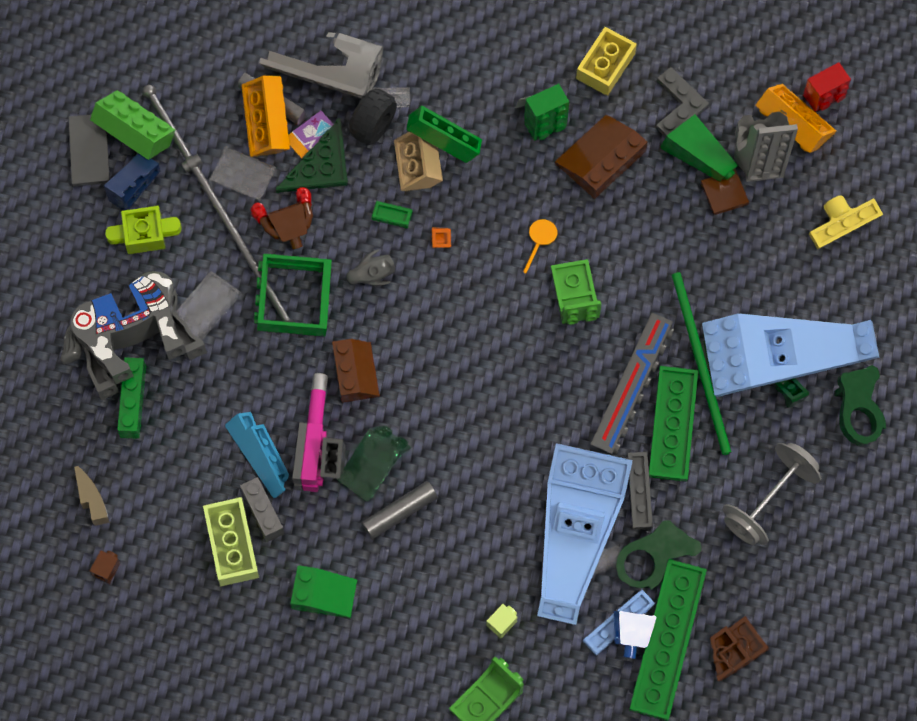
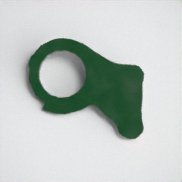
[834,365,886,446]
[615,520,702,590]

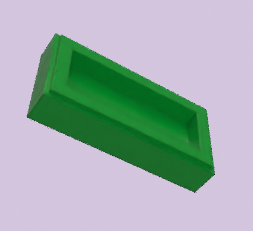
[371,201,413,229]

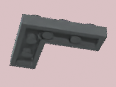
[656,67,709,137]

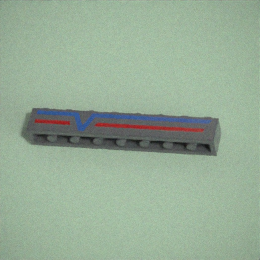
[590,313,674,456]

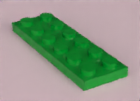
[649,366,698,482]

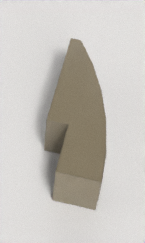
[74,466,110,526]

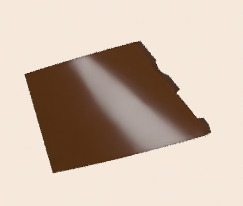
[710,616,770,682]

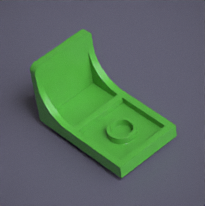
[551,259,601,325]
[449,657,524,721]

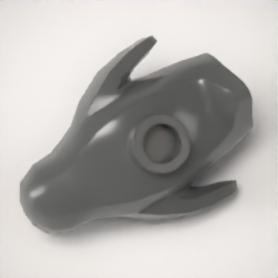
[346,249,395,286]

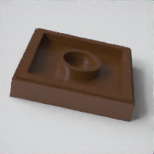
[701,170,749,215]

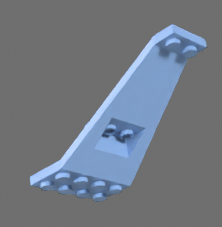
[702,314,879,397]
[537,443,633,625]

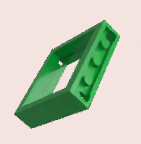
[254,254,332,336]

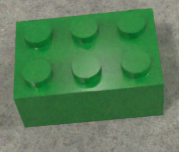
[524,84,569,141]

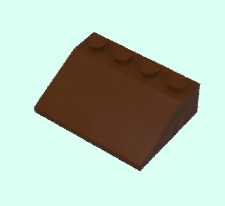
[555,114,648,199]

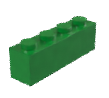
[406,105,482,163]
[117,357,146,439]

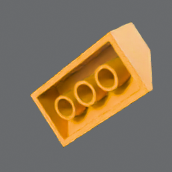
[241,76,290,157]
[755,84,836,153]

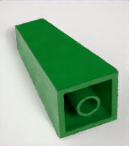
[660,114,738,182]

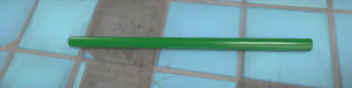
[672,272,732,455]

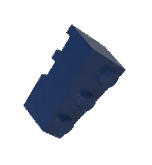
[104,154,161,211]

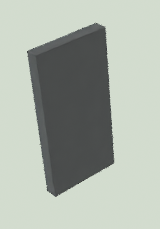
[69,115,110,186]

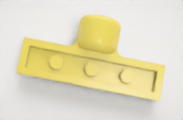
[808,195,883,249]

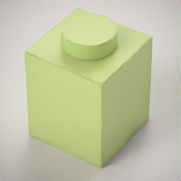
[486,604,518,639]

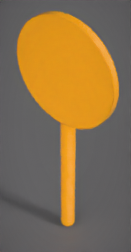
[523,219,557,274]

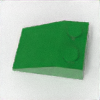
[291,565,357,619]

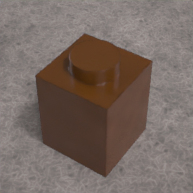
[90,550,121,584]

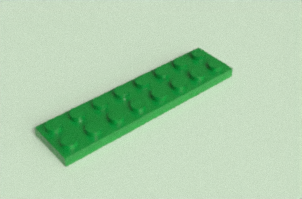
[629,559,707,721]

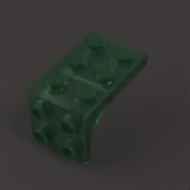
[337,425,411,502]

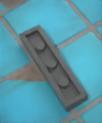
[627,452,653,530]

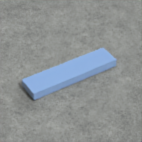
[583,590,655,656]

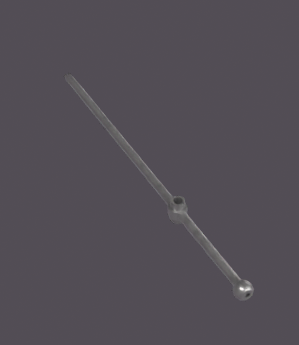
[142,85,290,322]

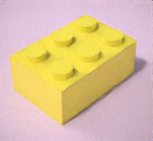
[576,27,637,96]

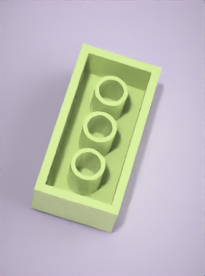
[203,497,259,587]

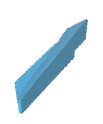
[225,412,289,498]

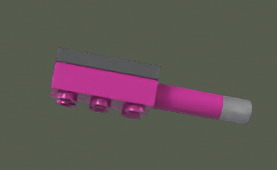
[293,373,328,492]

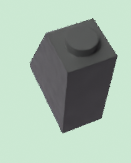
[320,437,346,478]

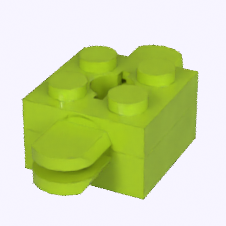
[105,206,182,254]

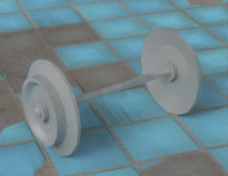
[722,443,821,545]

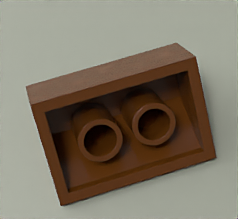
[332,339,380,403]

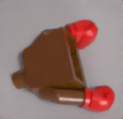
[250,187,313,250]

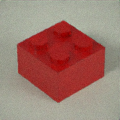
[803,62,851,112]

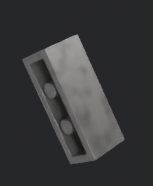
[240,477,284,542]

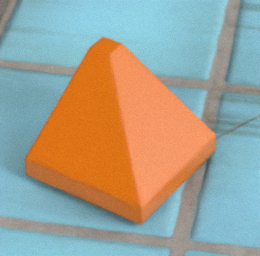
[432,227,451,248]

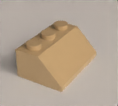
[394,132,443,191]

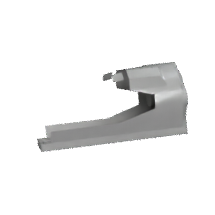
[259,32,383,99]
[734,109,799,182]

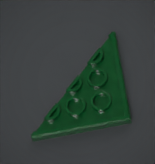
[276,118,348,193]

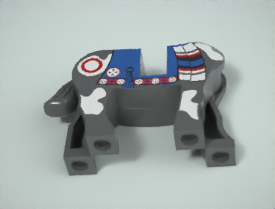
[60,271,207,400]

